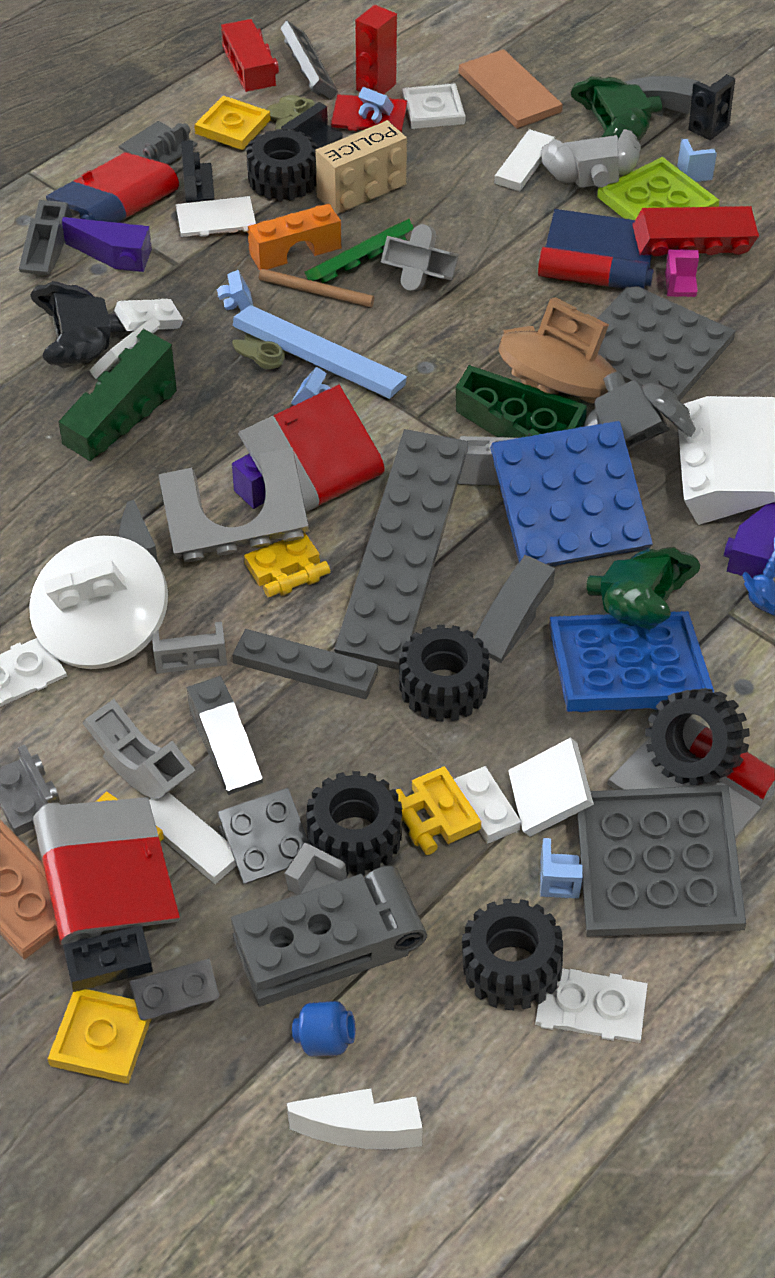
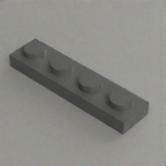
[280,20,338,99]
[232,629,378,699]

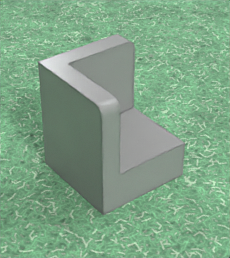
[285,843,347,895]

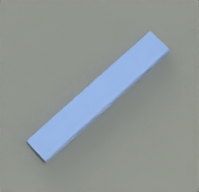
[233,305,407,399]

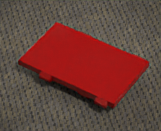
[331,94,407,133]

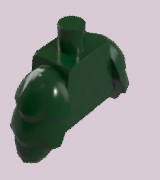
[570,76,662,141]
[586,547,701,630]

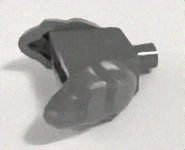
[583,372,696,450]

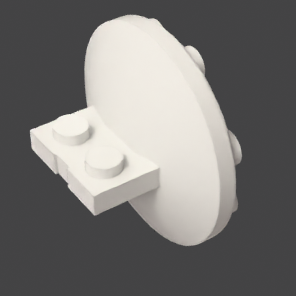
[30,536,168,669]

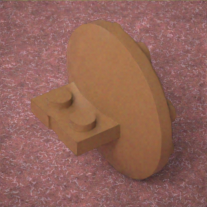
[498,298,617,403]

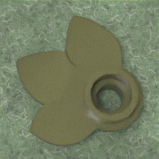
[265,95,315,131]
[232,333,289,370]

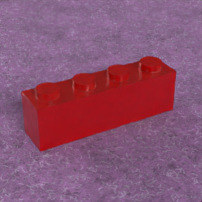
[632,206,759,256]

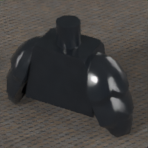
[30,281,126,368]

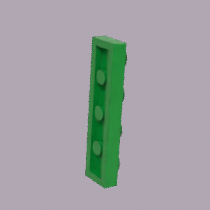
[304,219,414,283]

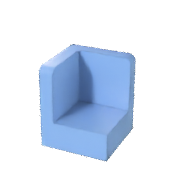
[677,139,717,182]
[540,838,583,898]

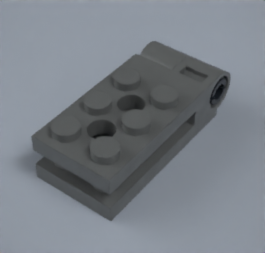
[231,866,427,1007]

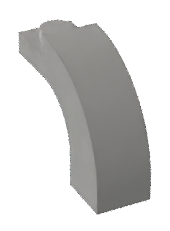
[83,699,195,799]

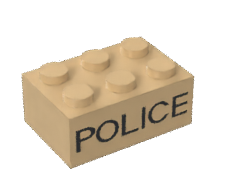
[316,120,407,214]

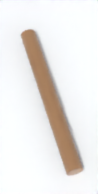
[259,269,374,308]

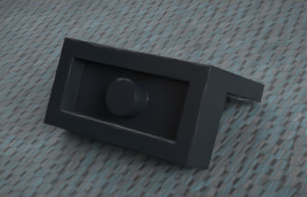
[281,102,343,149]

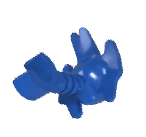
[742,538,775,616]

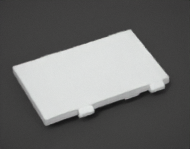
[176,196,256,237]
[0,638,67,707]
[535,966,648,1043]

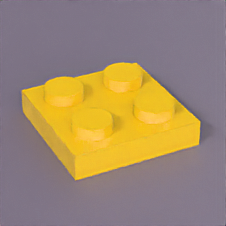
[194,96,271,150]
[48,989,152,1084]

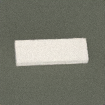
[494,129,554,191]
[149,792,236,884]

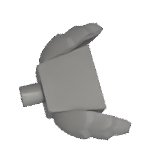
[540,129,641,187]

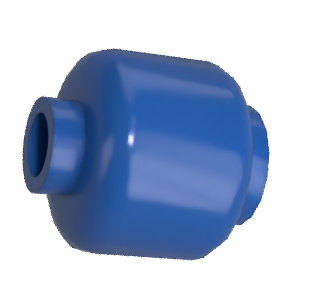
[292,1001,356,1057]

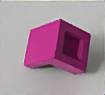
[665,250,699,297]

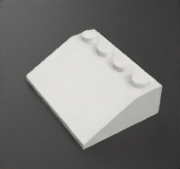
[678,396,775,525]

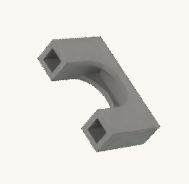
[158,447,310,562]

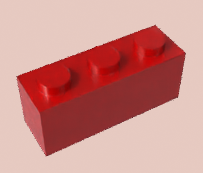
[355,5,397,95]
[221,19,279,92]

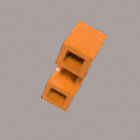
[248,204,341,270]

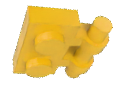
[244,533,330,598]
[396,766,482,855]

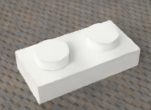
[114,299,183,331]
[454,766,521,844]

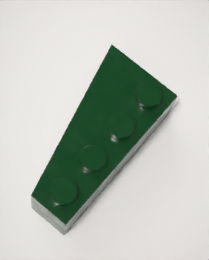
[58,328,177,461]
[455,365,587,438]

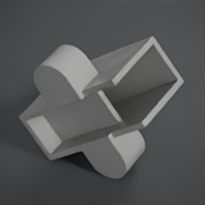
[381,224,459,291]

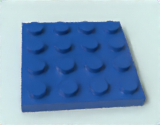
[490,421,653,566]
[549,611,714,712]

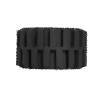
[246,129,317,201]
[399,624,490,722]
[645,688,750,785]
[306,771,402,876]
[462,898,563,1010]

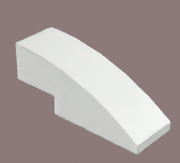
[287,1088,423,1149]

